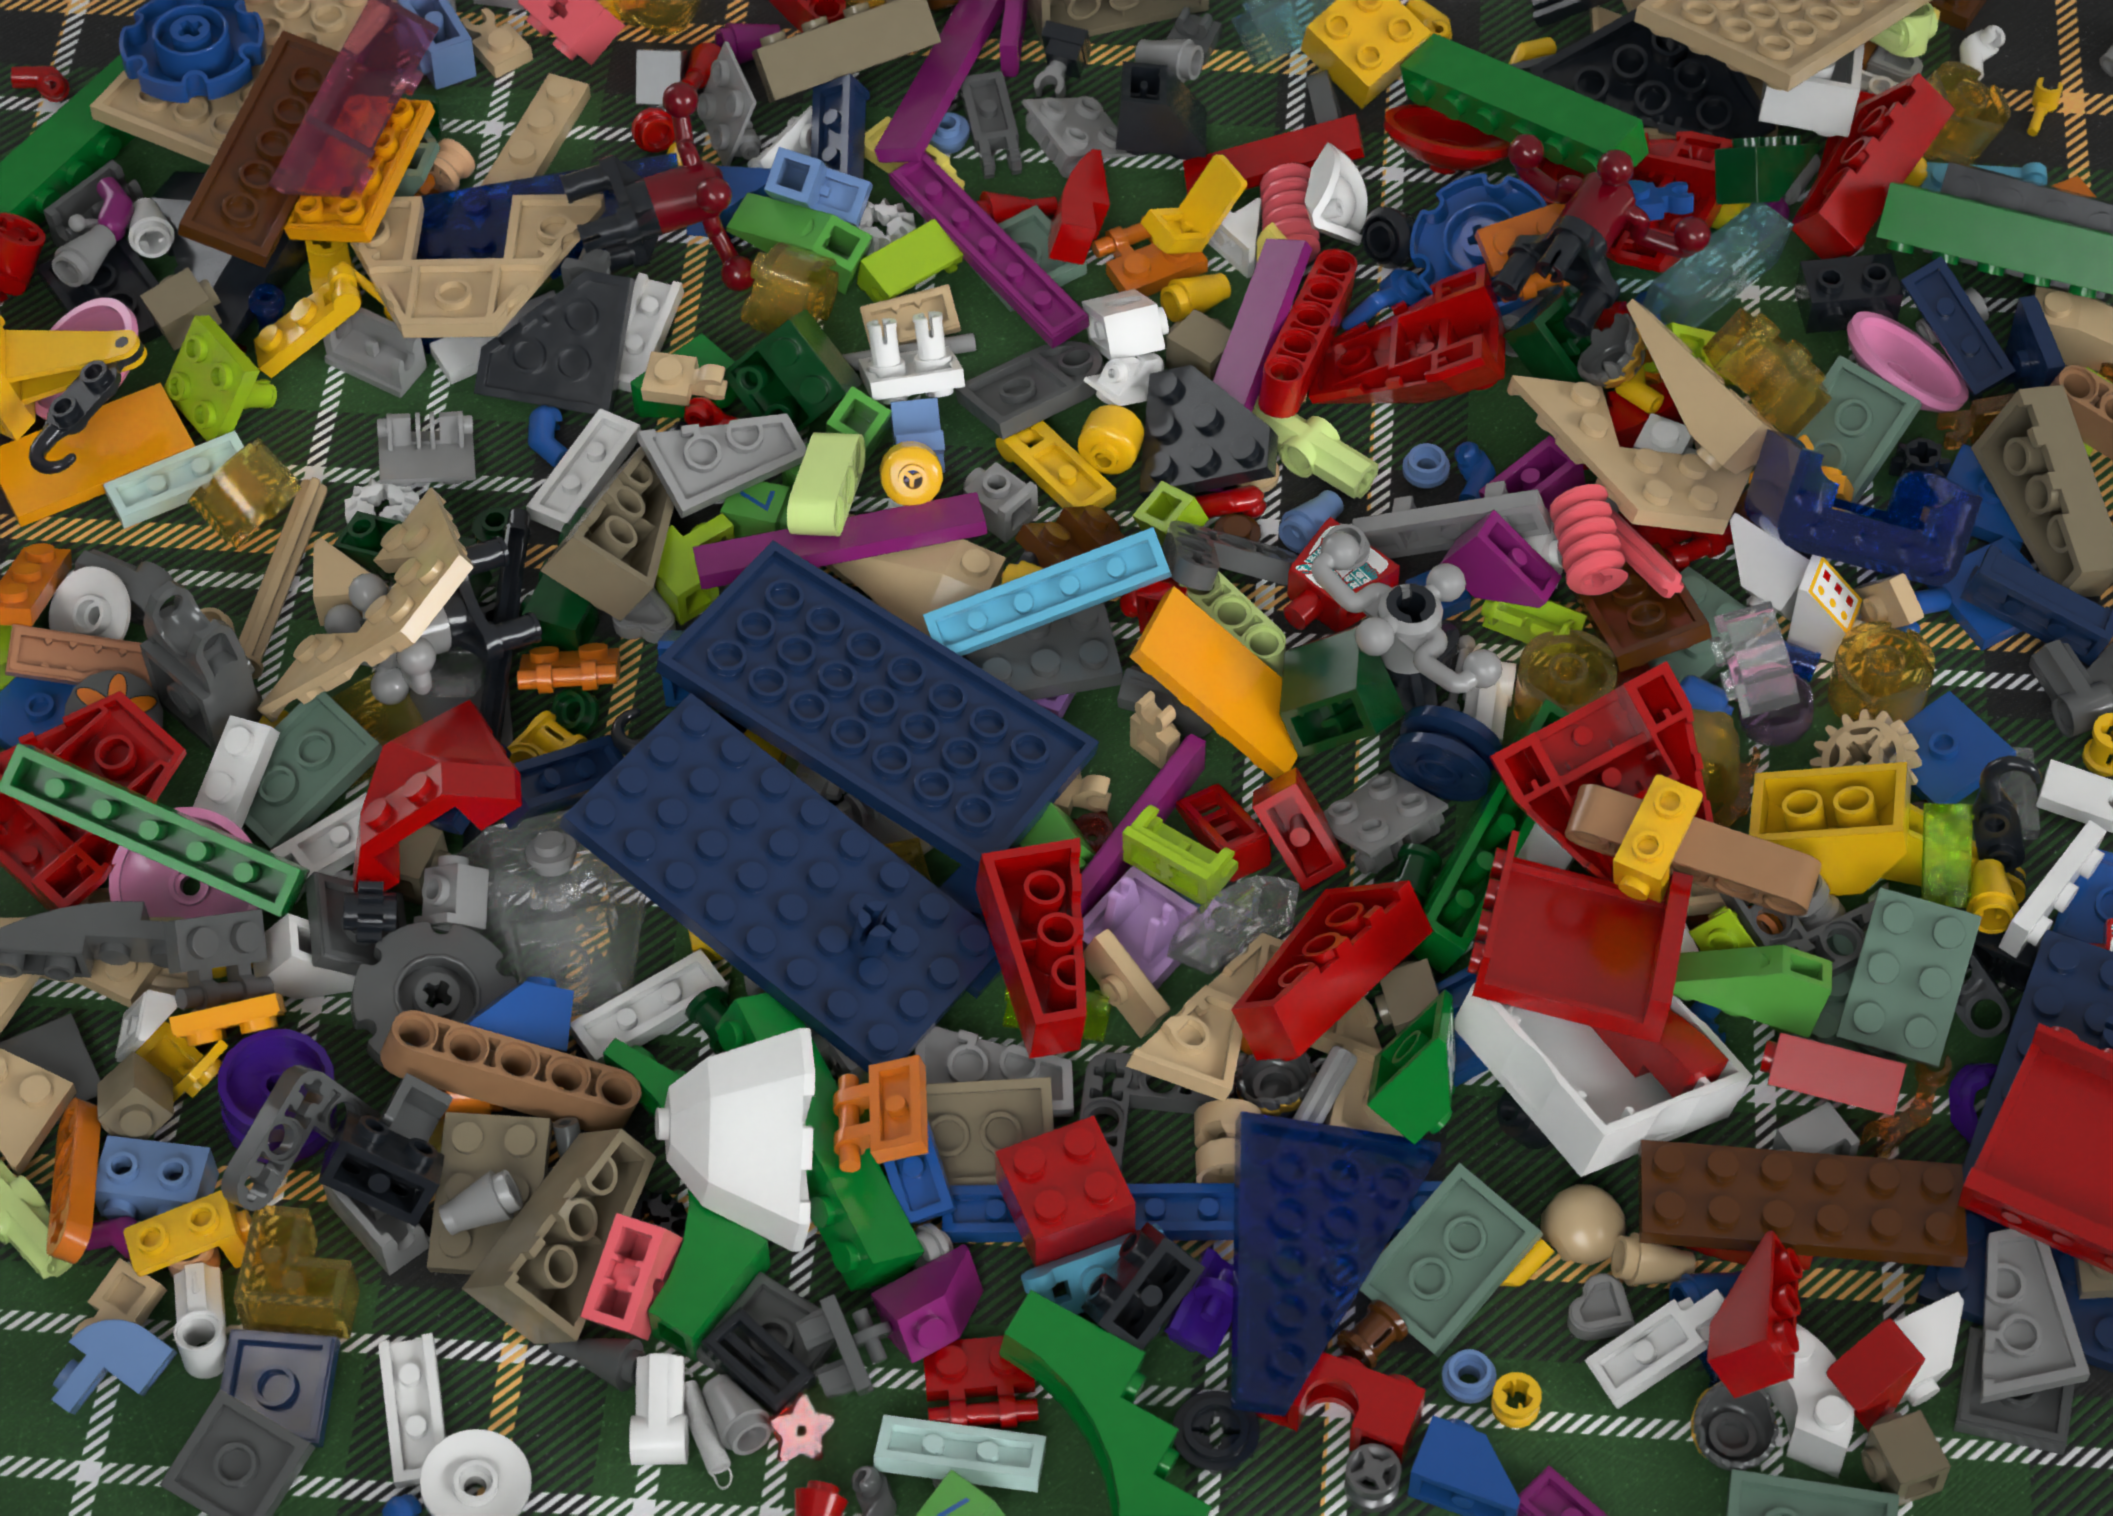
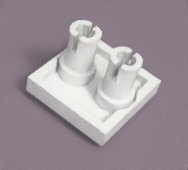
[858,311,965,405]

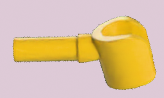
[2027,77,2063,137]

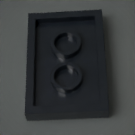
[36,237,163,345]

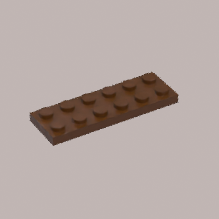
[178,30,367,268]
[1638,1140,1968,1268]

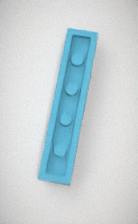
[923,527,1172,656]

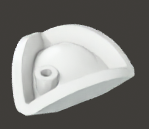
[1304,142,1368,246]

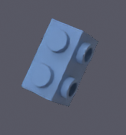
[395,0,476,90]
[95,1135,219,1221]

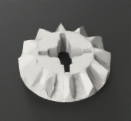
[859,198,916,256]
[345,477,420,524]

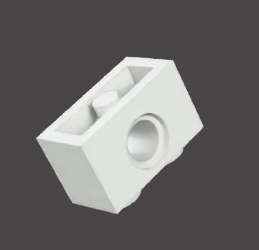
[1082,289,1169,360]

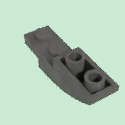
[0,901,168,981]

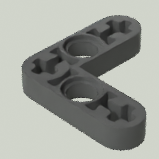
[1163,521,1298,591]
[1719,893,1876,978]
[1079,1052,1236,1173]
[221,1065,381,1211]

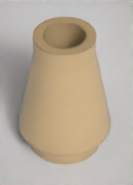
[1611,1232,1695,1286]

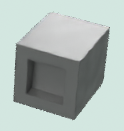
[379,1073,453,1142]

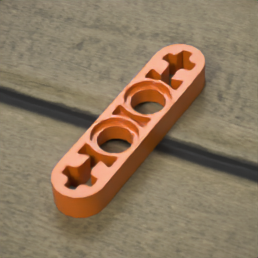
[46,1097,101,1264]

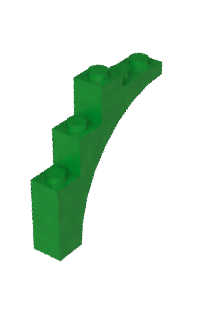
[603,1038,771,1362]
[999,1290,1212,1516]

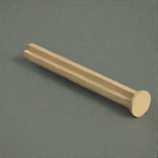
[239,477,328,679]

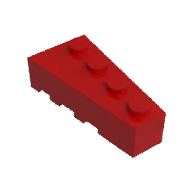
[1789,73,1956,259]
[975,837,1087,1059]
[1231,880,1433,1061]

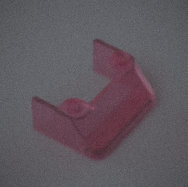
[268,0,439,198]

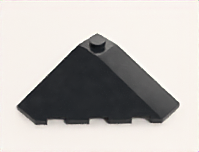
[1530,8,1777,139]
[151,171,308,342]

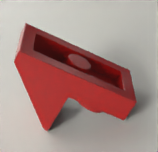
[1826,1318,1926,1432]

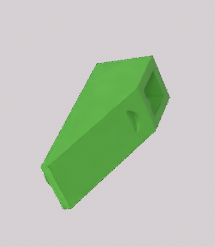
[726,192,873,295]
[1673,945,1832,1039]

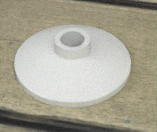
[49,566,131,640]
[420,1429,531,1516]

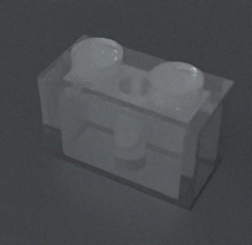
[1709,601,1801,719]

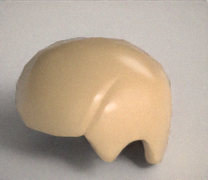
[1540,1184,1626,1265]

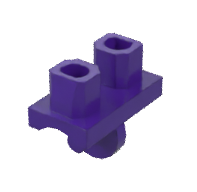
[1164,1247,1254,1359]

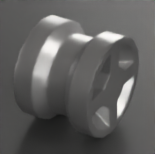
[1344,1443,1401,1513]

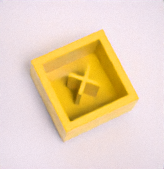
[1300,0,1432,109]

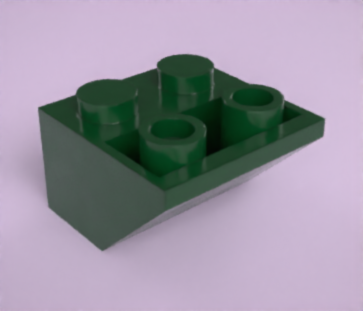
[1503,285,1601,385]
[724,309,863,433]
[1279,626,1406,759]

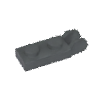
[959,71,1022,179]

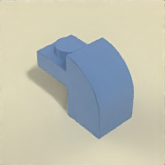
[764,147,873,228]
[889,398,945,477]
[51,1319,178,1415]

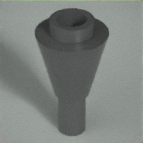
[548,1338,646,1392]

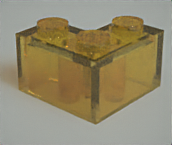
[1702,307,1832,440]
[233,1205,360,1339]

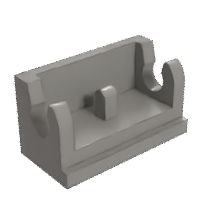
[323,307,427,398]
[323,1185,430,1276]

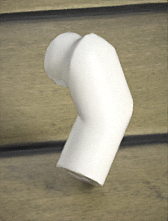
[1959,25,2005,83]

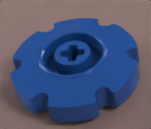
[119,0,267,103]
[1410,173,1547,316]

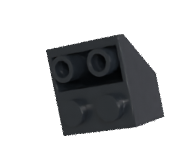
[1116,61,1207,160]

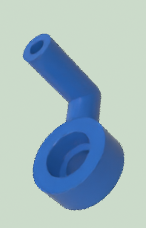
[1341,268,1426,331]

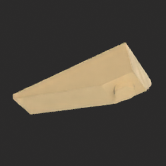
[2031,285,2113,374]
[1626,298,1789,475]
[826,514,1006,657]

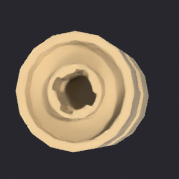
[1194,1099,1264,1183]

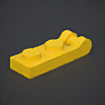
[254,265,361,379]
[995,421,1116,509]

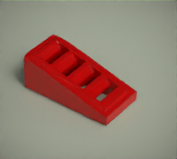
[1176,783,1272,882]

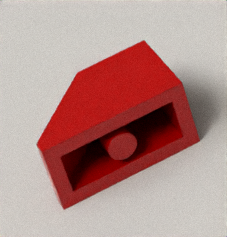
[1252,767,1347,891]

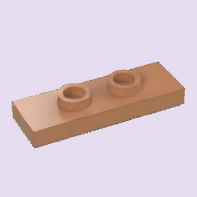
[5,624,153,689]

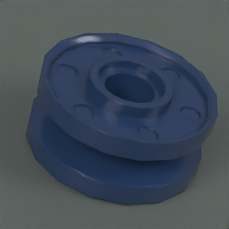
[1389,705,1503,802]

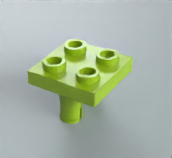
[164,315,277,441]

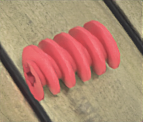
[1260,163,1321,264]
[1549,484,1629,595]

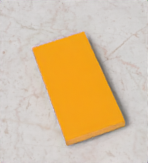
[284,97,435,243]
[0,382,195,527]
[1129,586,1298,779]
[169,993,287,1047]

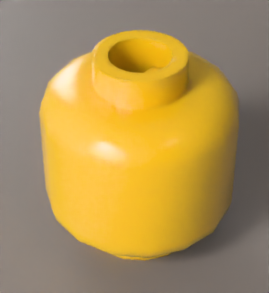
[1078,405,1144,475]
[879,441,943,506]

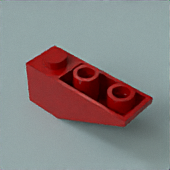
[1707,1230,1803,1399]

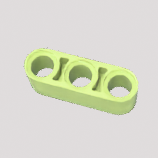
[787,432,866,537]
[1179,571,1286,677]

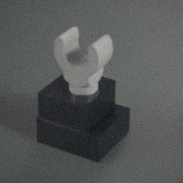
[1034,20,1092,98]

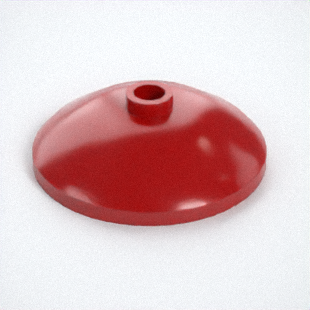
[1383,104,1510,175]

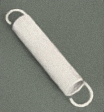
[684,1367,732,1489]

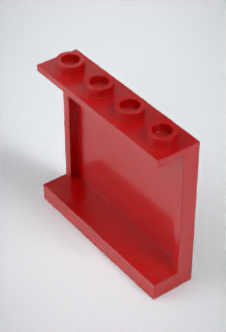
[1467,830,1693,1044]
[1957,1023,2113,1274]

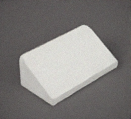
[115,990,178,1062]

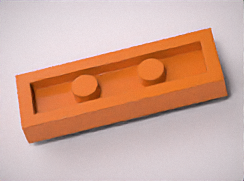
[0,543,72,627]

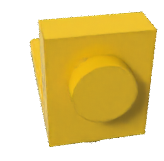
[1140,155,1247,254]
[1613,775,1703,903]
[135,1020,229,1103]
[123,1190,257,1277]

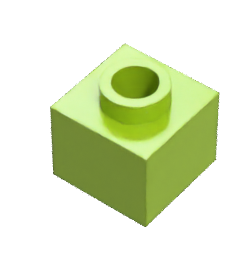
[1132,481,1209,546]

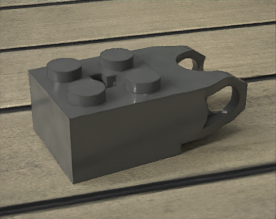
[140,580,263,753]

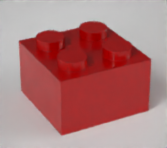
[995,1115,1136,1267]

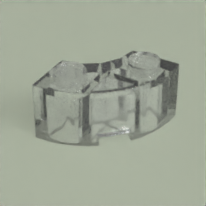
[1167,876,1299,975]

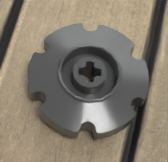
[351,921,517,1079]

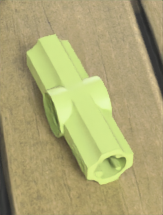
[1252,396,1379,499]
[0,1159,73,1279]

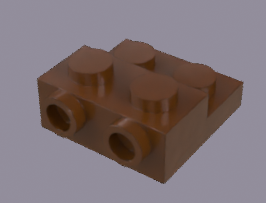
[1015,505,1126,597]

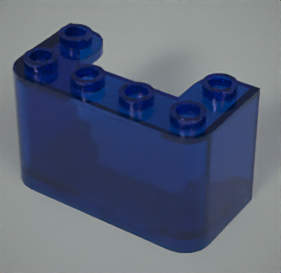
[1745,429,1983,586]

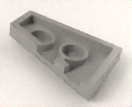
[637,414,807,518]
[915,1026,1074,1117]
[1980,1229,2090,1404]

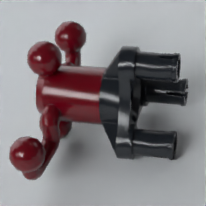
[560,82,757,292]
[1491,133,1711,338]

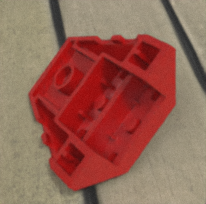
[1521,131,1732,273]
[1309,263,1506,404]
[1489,661,1714,895]
[0,691,187,911]
[353,699,522,893]

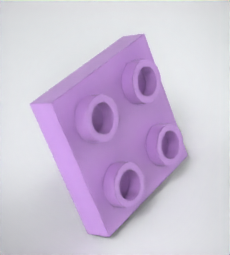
[1083,866,1213,990]

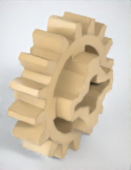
[1810,709,1922,785]

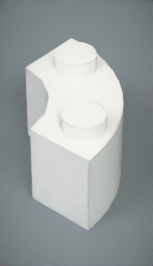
[1763,1323,1854,1478]

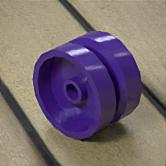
[218,1029,338,1164]

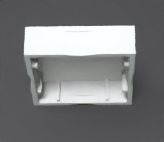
[1454,983,1753,1177]

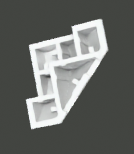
[655,1028,815,1252]

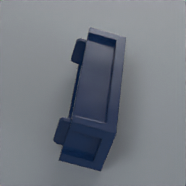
[811,73,870,179]
[1901,256,2016,404]
[1960,545,2113,666]
[503,734,624,830]

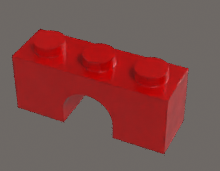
[1247,1333,1426,1466]

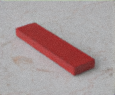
[1183,114,1365,195]

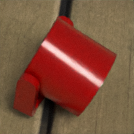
[0,213,46,296]

